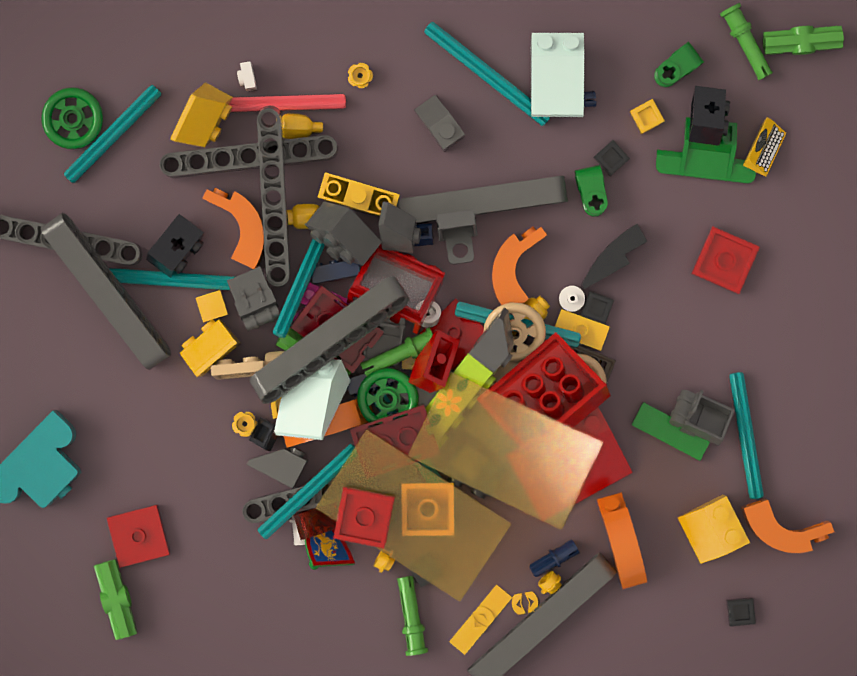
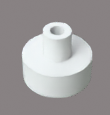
[559,286,585,312]
[415,301,441,328]

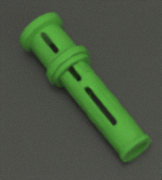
[719,3,773,81]
[360,327,433,376]
[397,576,429,656]

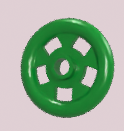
[41,87,103,149]
[357,368,419,426]

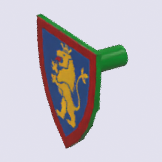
[305,514,355,570]

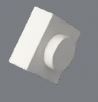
[237,61,257,92]

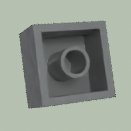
[305,201,382,266]

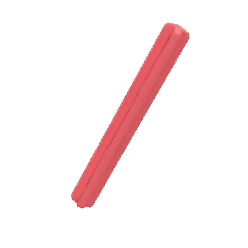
[229,94,346,112]

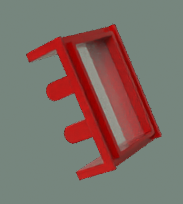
[347,244,445,334]

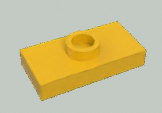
[555,309,610,351]

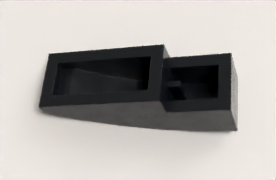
[581,224,647,290]

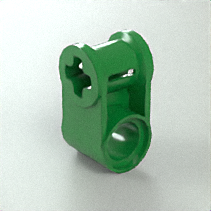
[654,42,704,87]
[574,165,608,217]

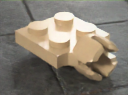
[211,351,284,380]

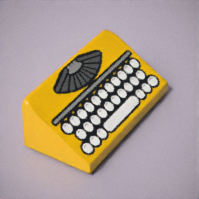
[743,117,786,177]

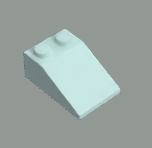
[531,33,584,117]
[274,359,351,440]

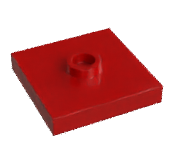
[691,226,760,294]
[419,298,484,371]
[333,486,395,549]
[107,505,170,568]

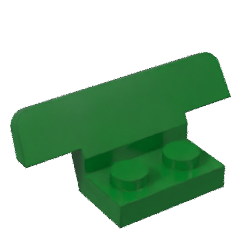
[656,117,757,183]

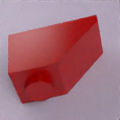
[409,330,460,393]

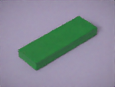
[631,402,710,461]

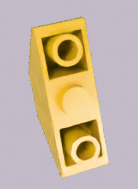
[318,172,400,216]

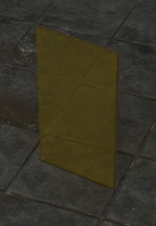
[408,372,603,530]
[316,430,511,602]

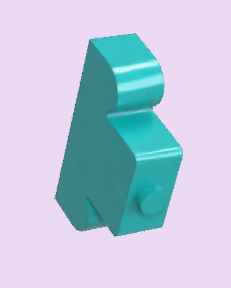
[0,410,81,508]

